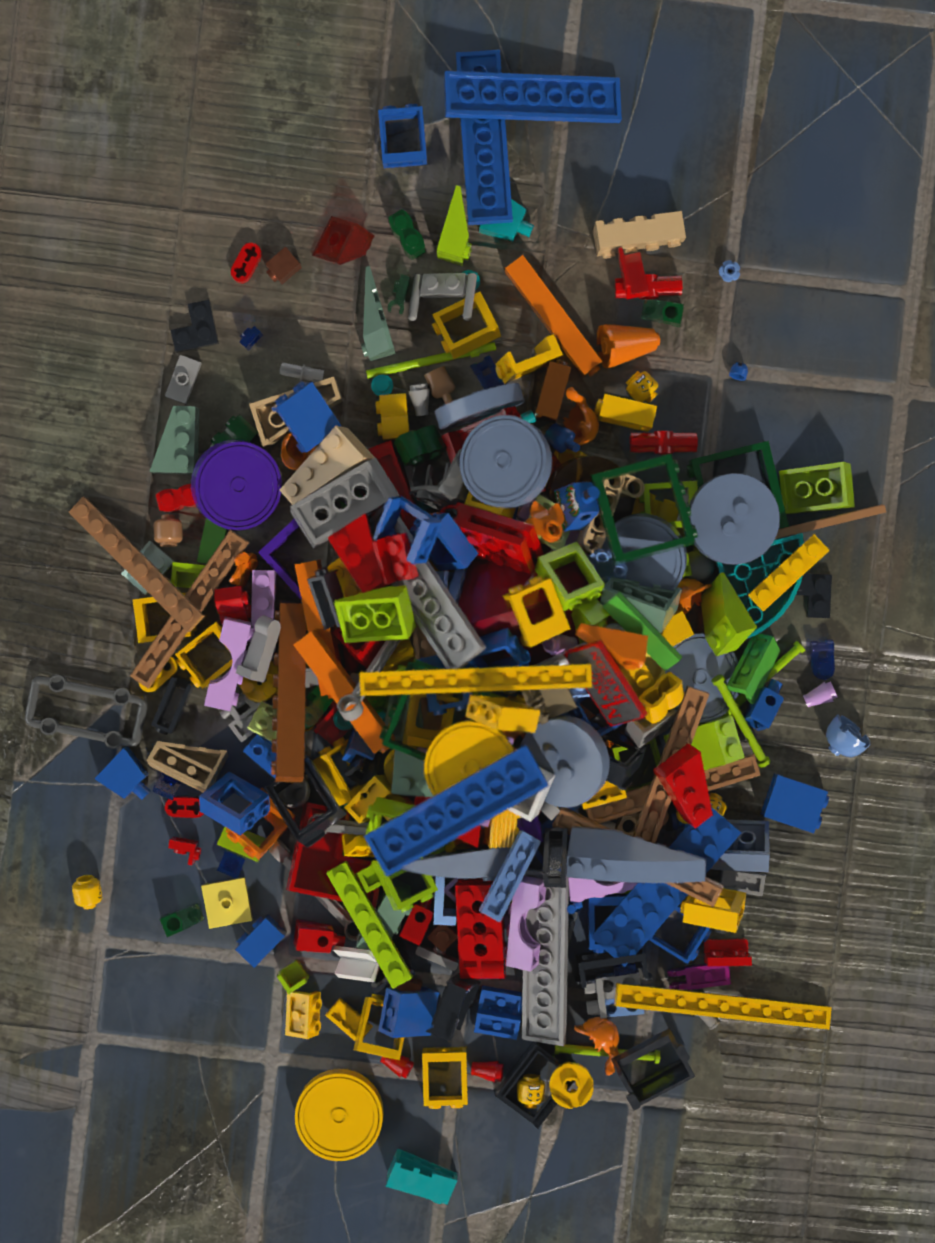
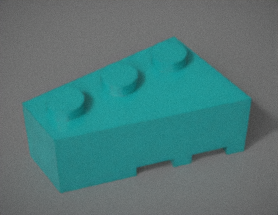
[385,1148,458,1204]

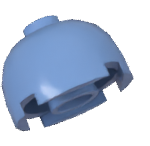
[826,714,871,757]

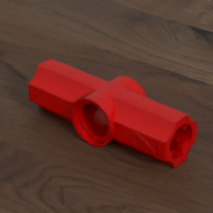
[615,274,683,300]
[630,431,698,454]

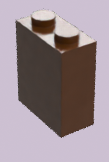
[535,359,571,423]

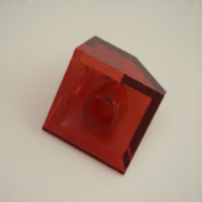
[312,216,375,265]

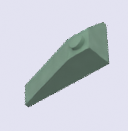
[361,266,396,361]

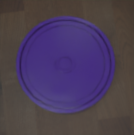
[191,440,282,530]

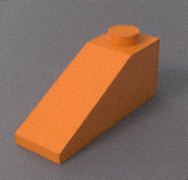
[576,623,648,670]

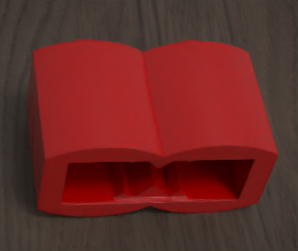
[156,484,197,513]
[215,586,252,626]

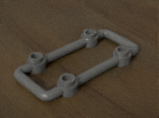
[25,675,147,749]

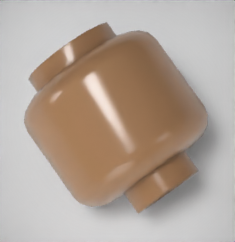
[154,514,183,547]

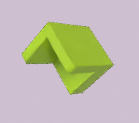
[277,959,309,994]

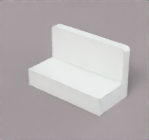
[333,946,380,983]

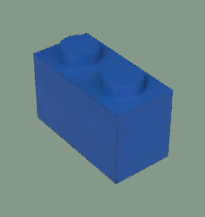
[235,914,287,968]

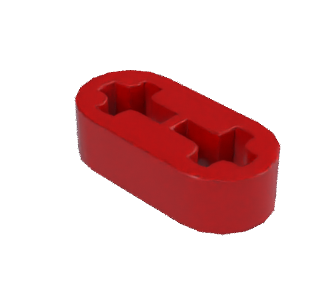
[231,243,262,284]
[165,796,204,818]

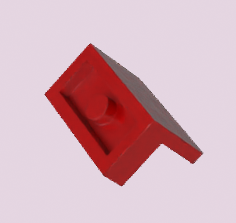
[618,248,649,299]

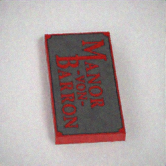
[564,640,648,727]

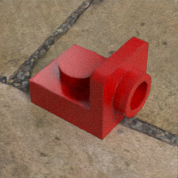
[168,836,201,866]

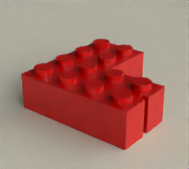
[286,802,380,908]

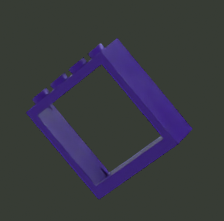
[258,503,341,600]

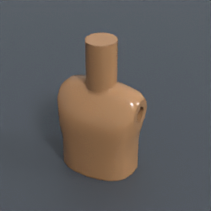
[424,366,456,405]

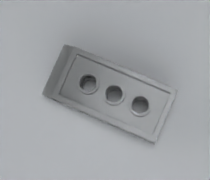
[290,458,400,549]

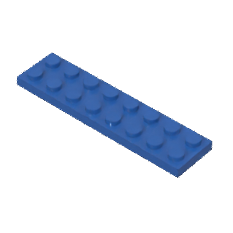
[456,50,513,225]
[444,71,622,123]
[364,745,549,876]
[591,807,741,967]

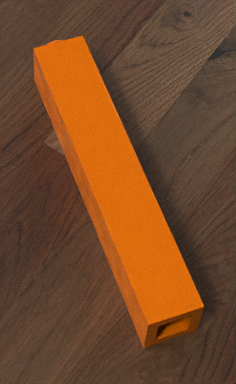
[505,255,602,377]
[295,559,342,699]
[294,630,395,754]

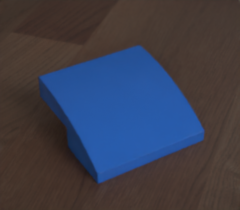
[474,985,522,1040]

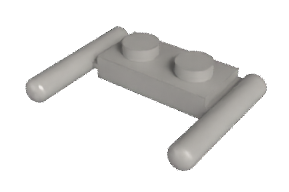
[408,273,477,321]

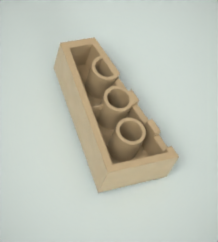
[593,211,686,259]
[249,377,343,448]
[280,426,375,505]

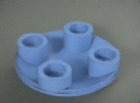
[587,549,628,586]

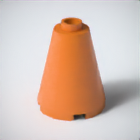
[597,324,660,368]

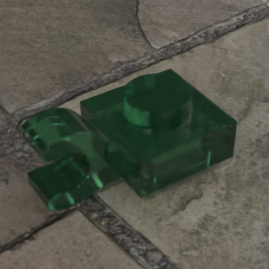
[387,274,410,316]

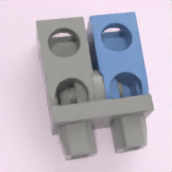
[584,968,644,1018]

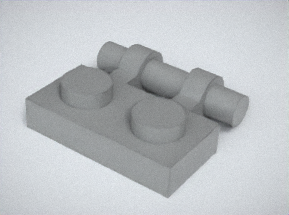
[220,693,269,742]

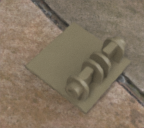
[521,688,577,725]

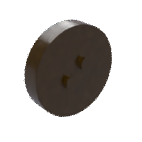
[544,456,634,535]

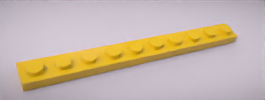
[360,664,592,696]
[614,983,832,1030]

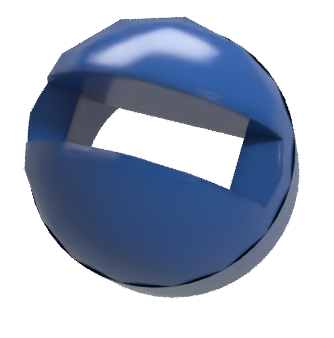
[729,362,748,381]

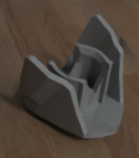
[409,449,469,510]

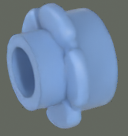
[719,260,740,282]

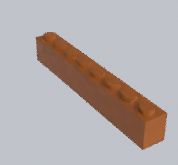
[271,603,306,782]

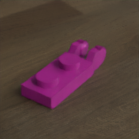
[667,964,731,990]

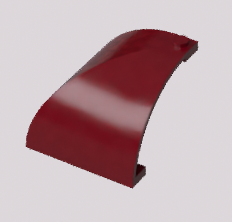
[458,541,602,667]

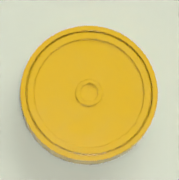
[424,720,514,796]
[295,1069,384,1161]

